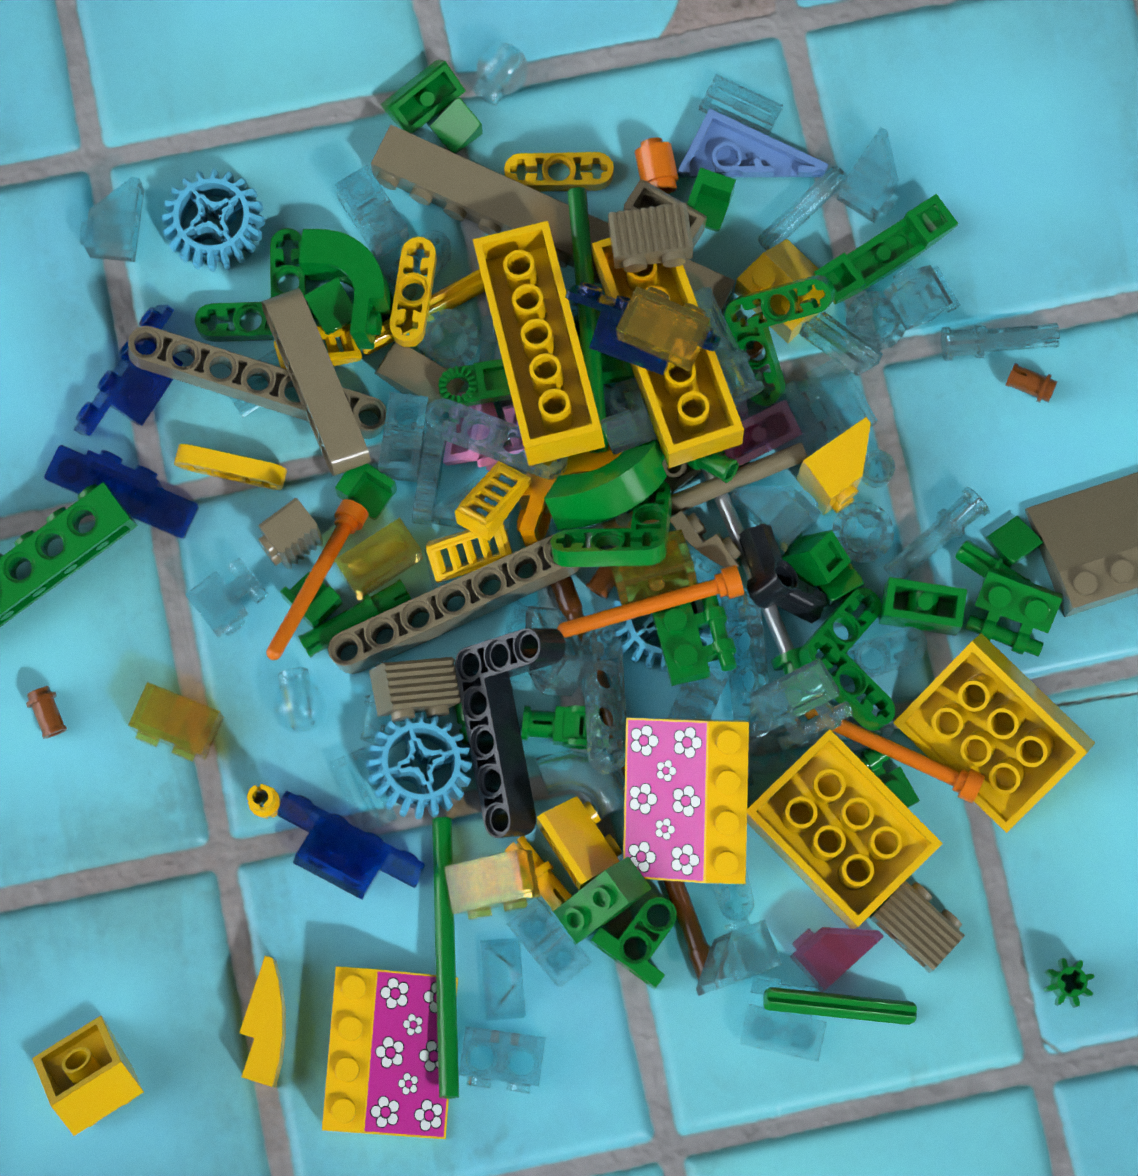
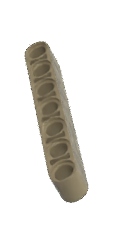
[128,326,388,439]
[328,534,580,674]

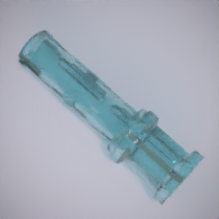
[694,287,765,403]
[941,323,1060,361]
[883,487,990,579]

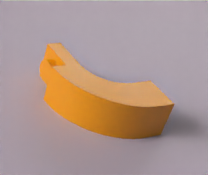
[517,440,627,547]

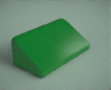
[381,60,466,134]

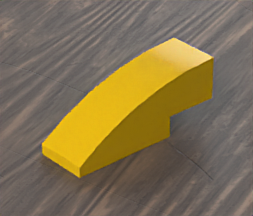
[239,956,286,1088]

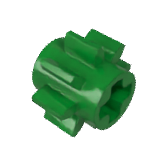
[1043,958,1095,1008]

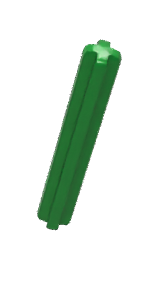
[763,987,917,1025]

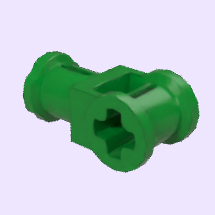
[521,705,601,750]

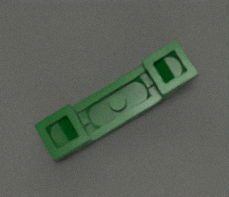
[813,194,959,304]

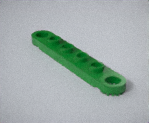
[438,340,636,408]

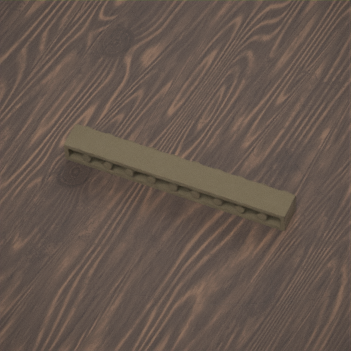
[371,125,735,331]

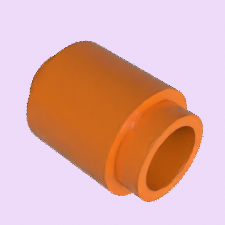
[634,137,679,194]

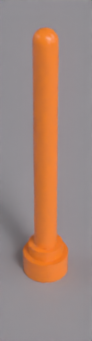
[266,499,369,660]
[557,565,744,638]
[804,705,985,804]

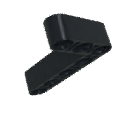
[455,628,566,838]

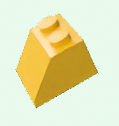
[734,239,825,343]
[796,417,871,516]
[537,796,622,890]
[32,1015,144,1136]

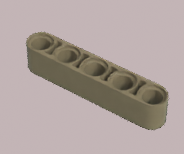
[262,288,371,476]

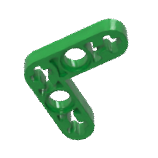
[194,228,307,342]
[725,275,835,406]
[550,481,672,567]
[799,587,895,731]

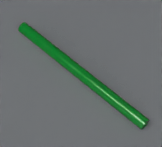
[567,187,609,453]
[432,817,459,1099]

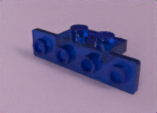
[565,282,721,375]
[74,305,184,436]
[44,445,199,539]
[277,791,425,900]

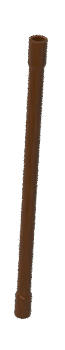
[550,576,723,987]

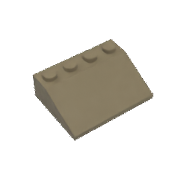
[1025,472,1138,617]

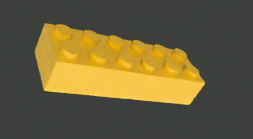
[472,221,605,466]
[592,237,744,469]

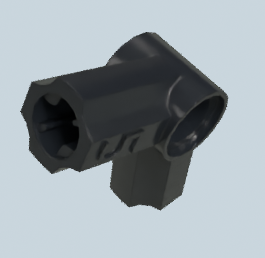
[739,524,827,624]

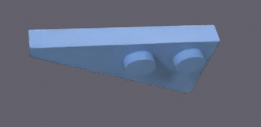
[678,108,829,178]

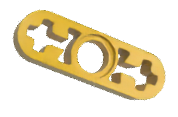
[504,152,614,192]
[390,237,437,347]
[174,444,287,490]

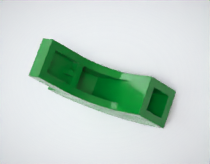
[299,229,393,349]
[544,423,667,530]

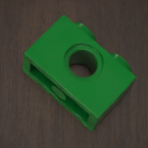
[879,577,967,636]
[553,856,652,944]

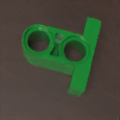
[591,897,677,990]

